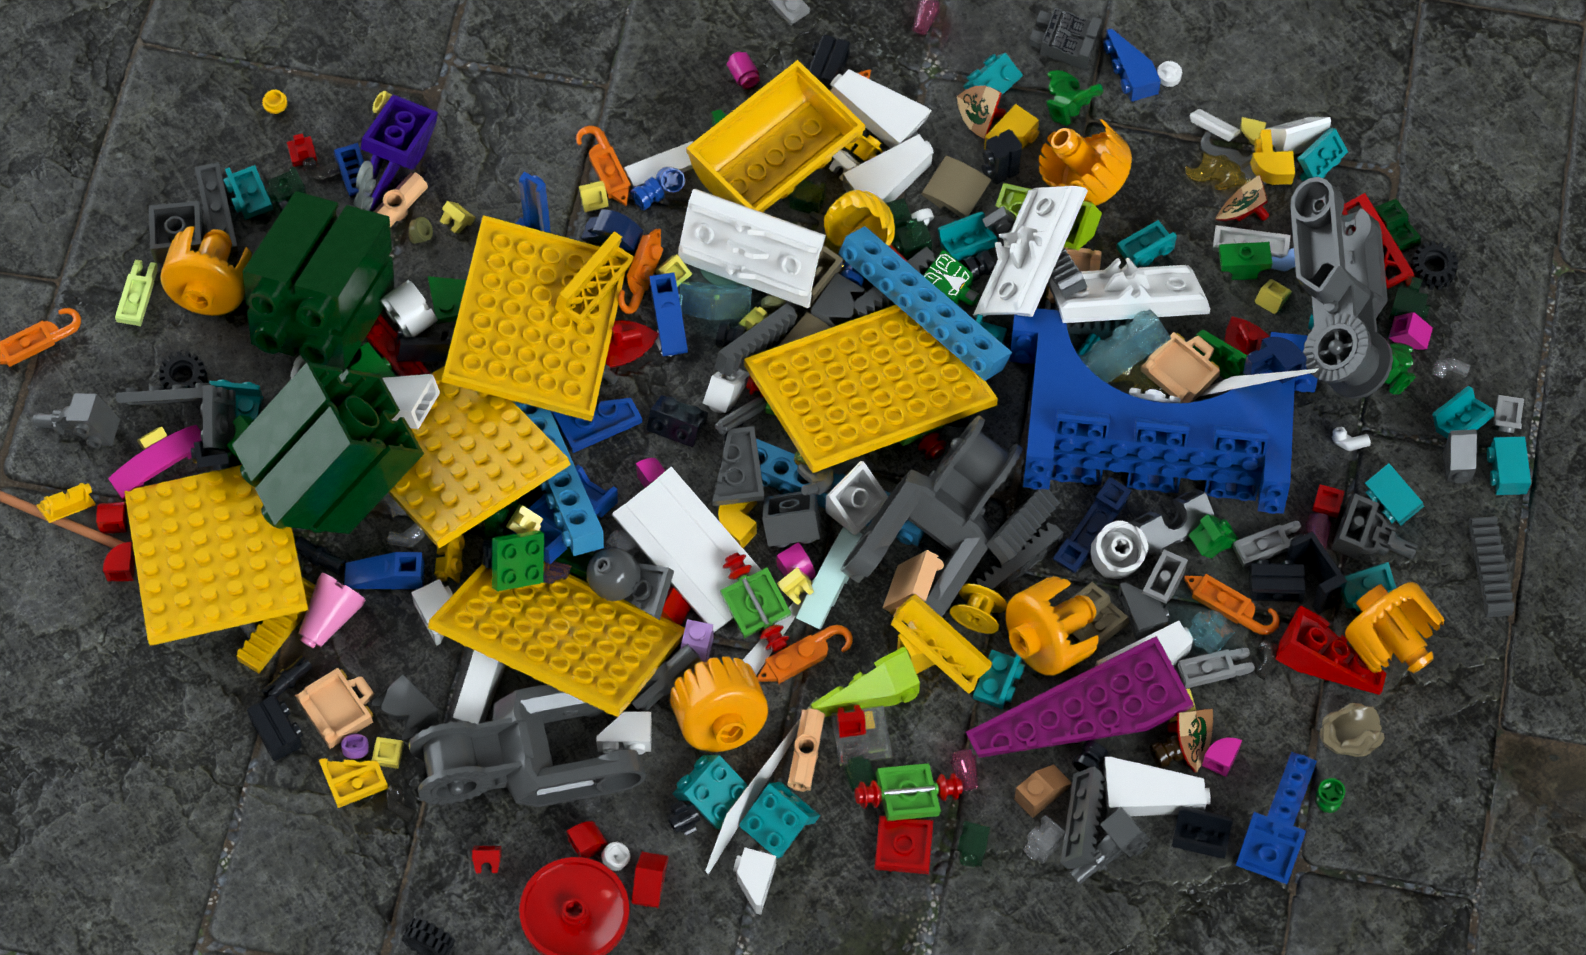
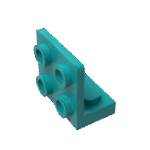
[739,781,820,858]

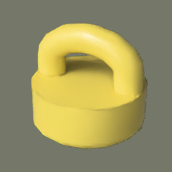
[373,91,392,115]

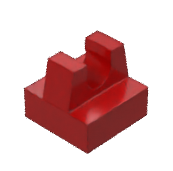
[287,133,317,167]
[1312,484,1345,518]
[837,705,866,738]
[472,846,502,873]

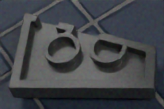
[712,426,764,506]
[624,563,674,620]

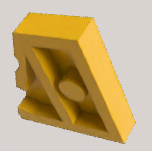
[319,758,388,808]

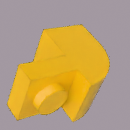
[1250,129,1295,185]
[718,501,757,549]

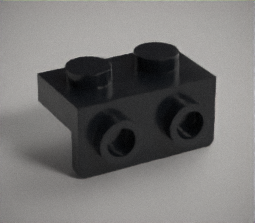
[646,395,709,447]
[191,441,236,471]
[1171,806,1233,859]

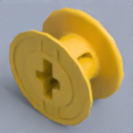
[949,583,1008,634]

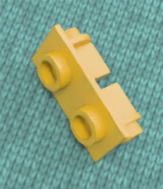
[845,135,884,162]
[37,483,96,523]
[434,534,465,583]

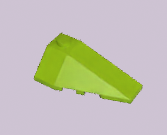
[995,183,1102,251]
[811,646,920,717]

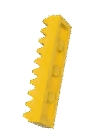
[237,577,316,674]

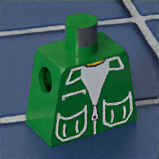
[923,250,980,307]

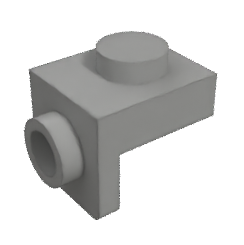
[1493,395,1524,433]

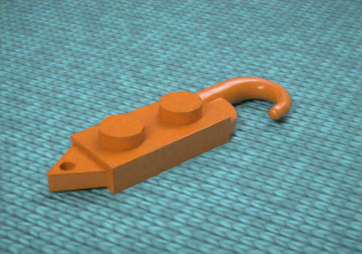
[576,125,632,206]
[618,229,663,314]
[0,308,81,367]
[1184,574,1280,635]
[757,625,853,684]

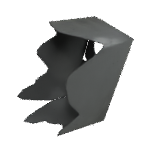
[811,273,864,327]
[371,675,439,743]

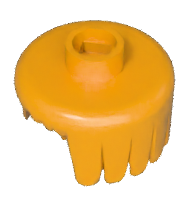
[1039,119,1132,206]
[160,226,252,316]
[1005,577,1099,676]
[1345,582,1444,673]
[670,656,768,752]

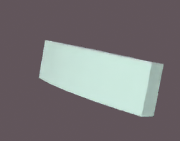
[796,527,863,630]

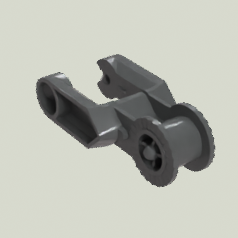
[1290,177,1393,399]
[841,415,1023,617]
[409,684,646,807]

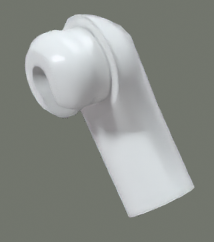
[1332,427,1371,451]

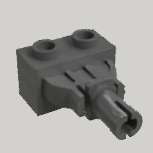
[33,393,120,448]
[1331,494,1418,560]
[1070,807,1150,884]

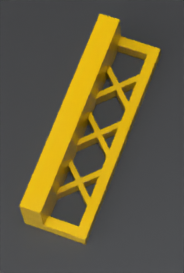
[555,231,634,325]
[891,594,992,694]

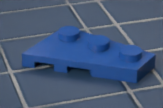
[551,398,642,453]

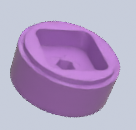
[341,734,369,759]

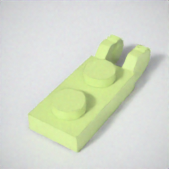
[115,260,158,326]

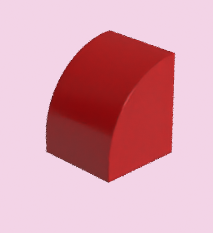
[96,502,127,534]
[103,542,135,581]
[661,587,691,626]
[567,821,609,858]

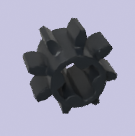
[667,800,700,836]

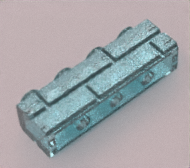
[1078,309,1171,383]

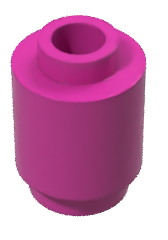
[727,52,760,89]

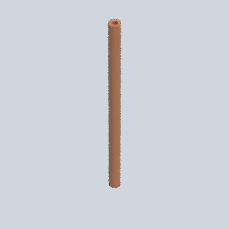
[0,491,125,548]

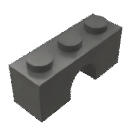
[1129,488,1215,555]

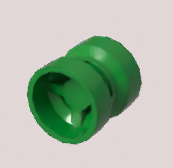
[1315,778,1345,813]

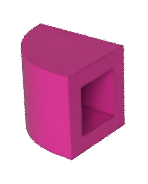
[1389,312,1433,350]
[636,458,665,488]
[777,542,816,580]
[1202,738,1242,777]

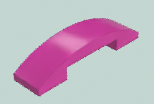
[108,425,201,500]

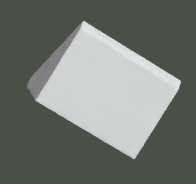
[1267,117,1331,155]
[826,461,888,535]

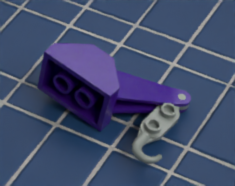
[353,95,438,212]

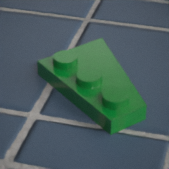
[428,276,466,324]
[1193,329,1248,380]

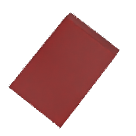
[632,852,669,908]

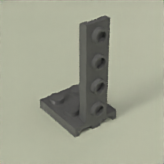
[116,383,236,452]

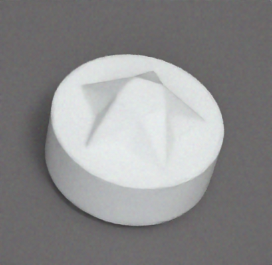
[1157,61,1182,87]
[908,208,934,228]
[601,842,630,871]

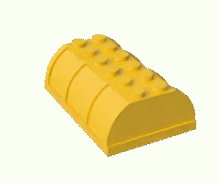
[686,60,865,213]

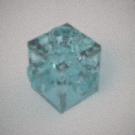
[1188,610,1235,654]

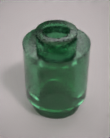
[844,756,877,792]

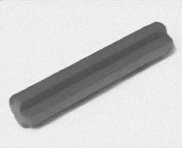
[715,396,767,435]

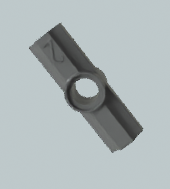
[631,643,702,712]

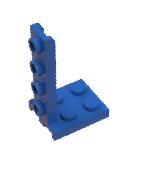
[515,172,551,233]
[1236,752,1317,884]

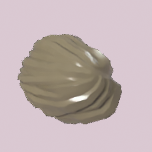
[1320,703,1385,757]

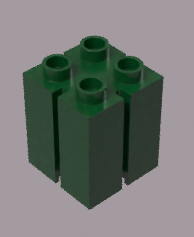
[243,191,395,371]
[232,362,424,534]

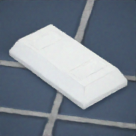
[1190,109,1241,141]

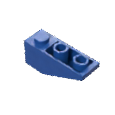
[1103,28,1161,102]
[649,272,688,357]
[344,552,425,589]

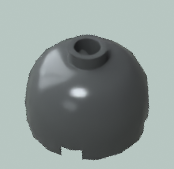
[586,547,640,602]

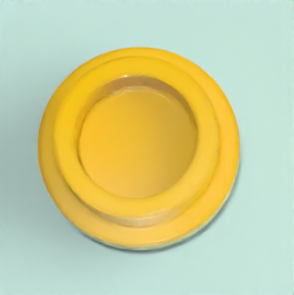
[262,90,287,114]

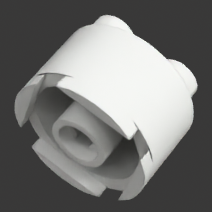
[380,280,438,337]
[1090,521,1148,579]

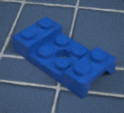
[510,465,618,564]

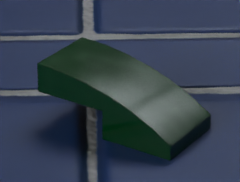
[1374,199,1421,252]

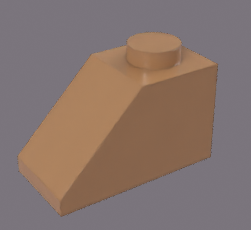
[1014,764,1072,818]

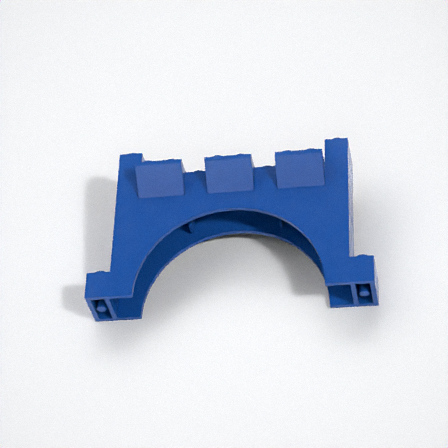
[1009,308,1318,514]

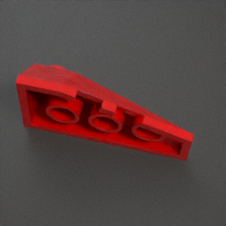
[1275,605,1387,695]

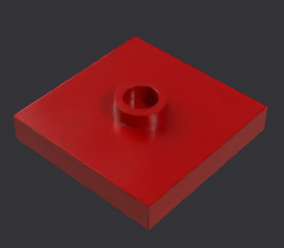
[875,816,933,874]

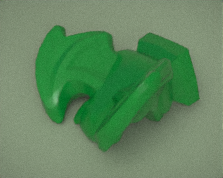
[1046,70,1103,126]
[1384,343,1416,395]

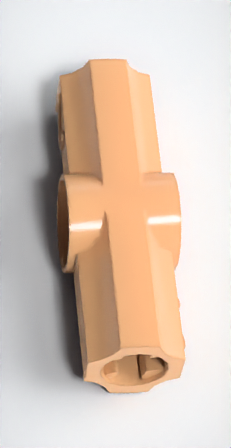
[374,172,428,227]
[787,708,825,792]

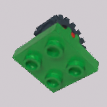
[482,530,544,591]

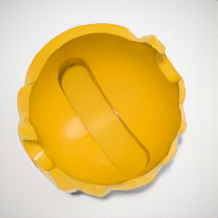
[824,190,895,248]

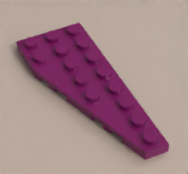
[966,636,1194,758]

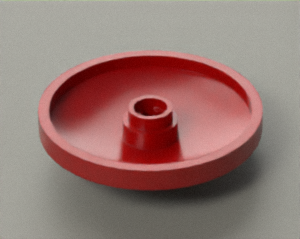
[519,857,630,955]

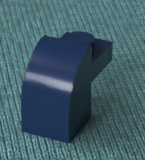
[581,210,644,252]
[1243,337,1307,384]

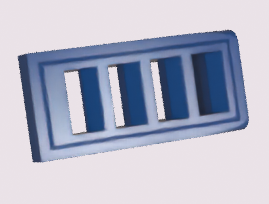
[334,143,364,197]

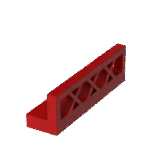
[1342,193,1416,289]

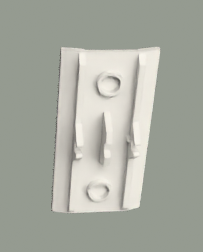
[973,186,1088,318]
[678,189,826,308]
[1047,258,1210,323]
[612,467,761,633]

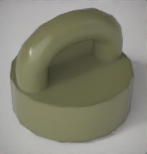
[408,217,433,244]
[761,294,786,315]

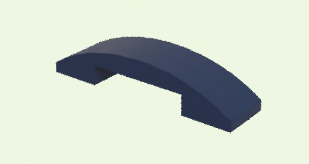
[1053,477,1132,574]

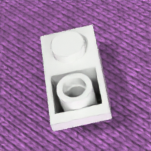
[596,712,652,755]

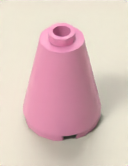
[299,572,366,649]

